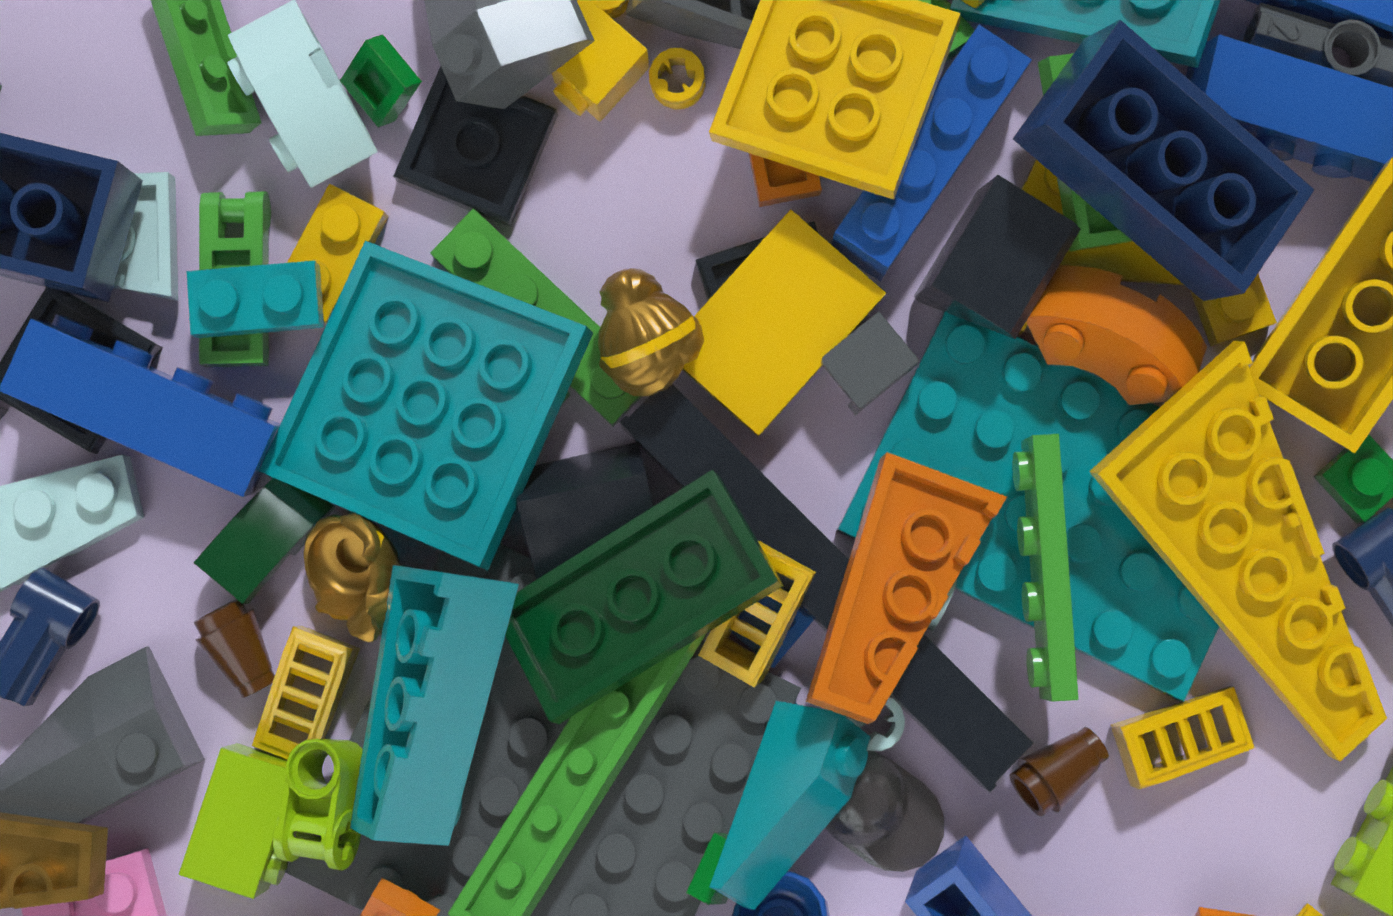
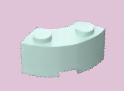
[227,0,378,188]

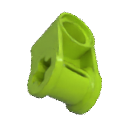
[273,739,363,871]

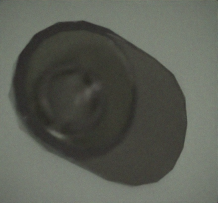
[825,750,944,872]

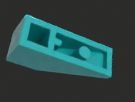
[709,701,871,910]

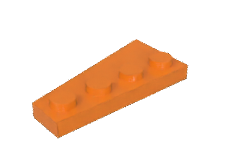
[806,452,1007,724]

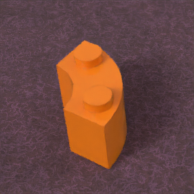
[1026,265,1207,405]

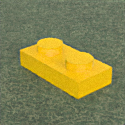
[287,183,389,324]

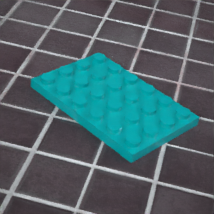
[837,312,1219,701]

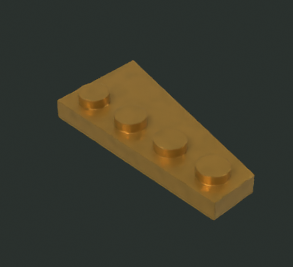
[0,812,108,909]

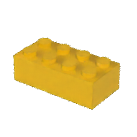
[1248,157,1393,453]

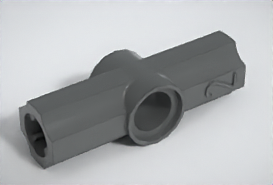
[1243,2,1393,88]

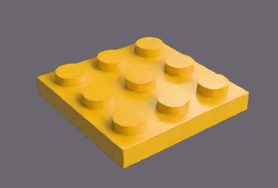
[709,0,960,200]

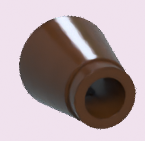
[193,599,275,698]
[1009,727,1109,817]

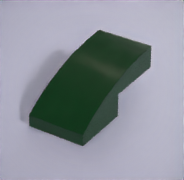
[193,478,336,604]

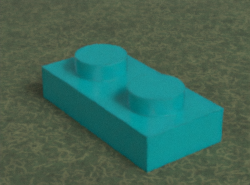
[186,261,324,338]

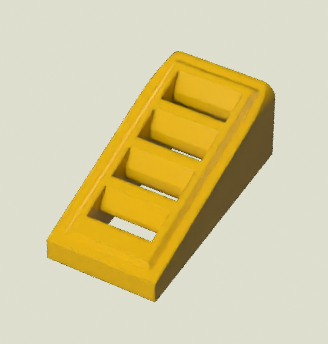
[698,541,816,688]
[252,626,361,760]
[1110,686,1255,790]

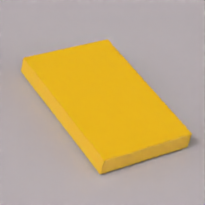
[682,209,886,437]

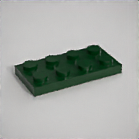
[505,470,784,724]

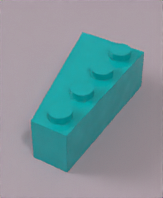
[350,565,519,846]

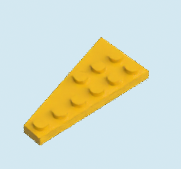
[1089,341,1387,762]

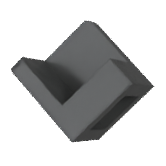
[821,311,920,415]

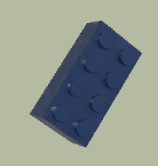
[1013,20,1315,301]
[0,133,143,302]

